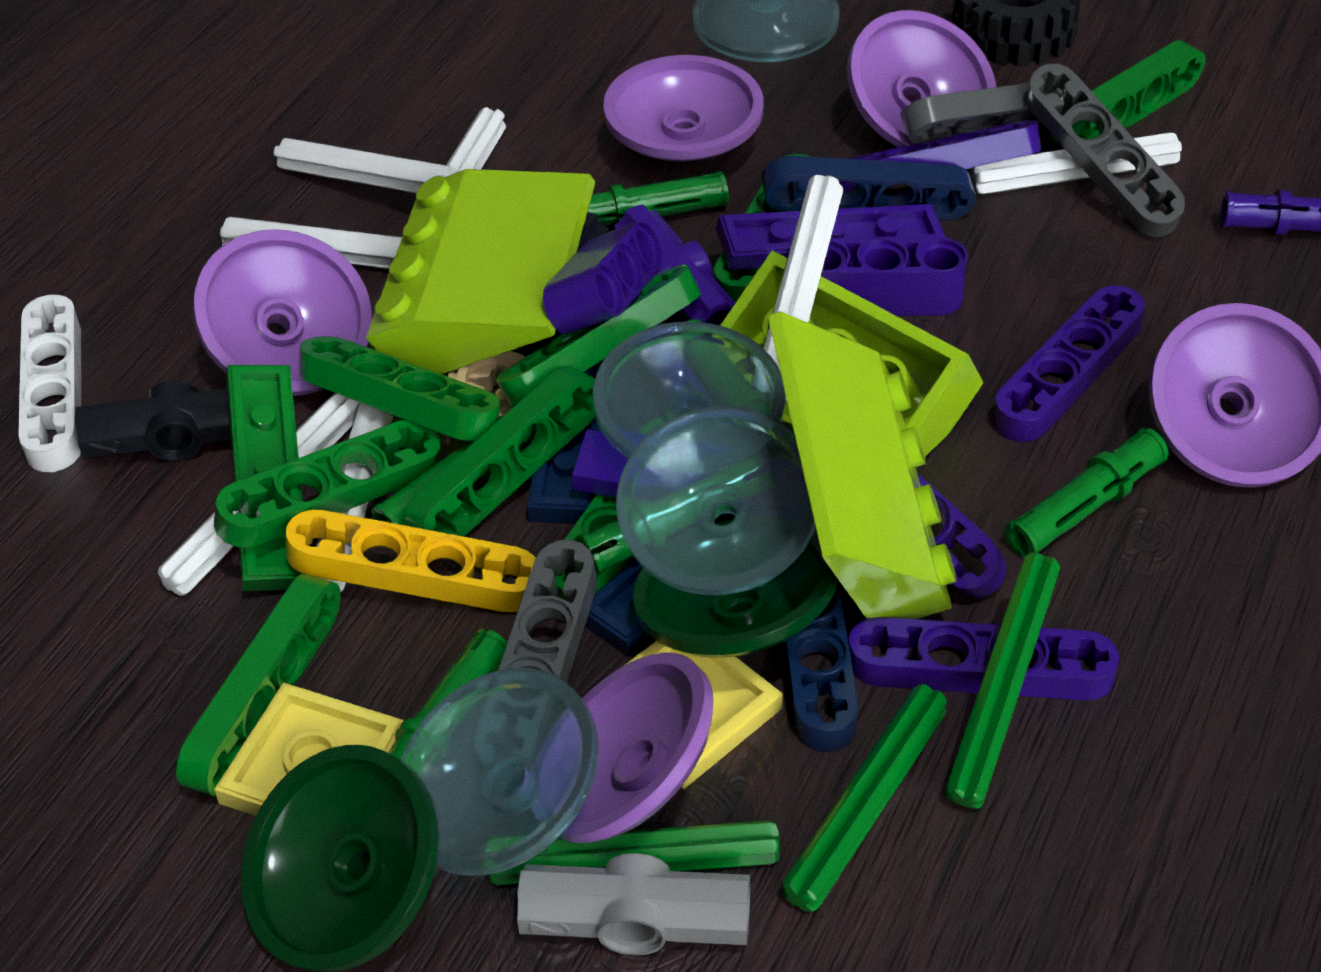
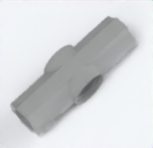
[517,853,750,956]

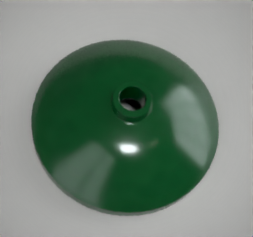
[633,518,837,658]
[241,745,439,972]

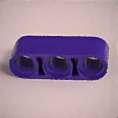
[543,220,663,335]
[821,237,968,316]

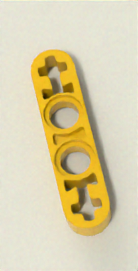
[286,510,536,612]

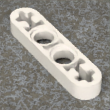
[18,295,81,472]

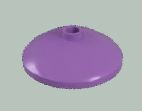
[847,10,996,147]
[603,55,764,162]
[192,229,372,396]
[1148,303,1321,487]
[534,653,713,843]

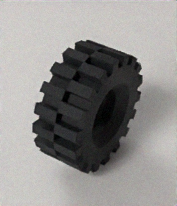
[952,0,1081,66]

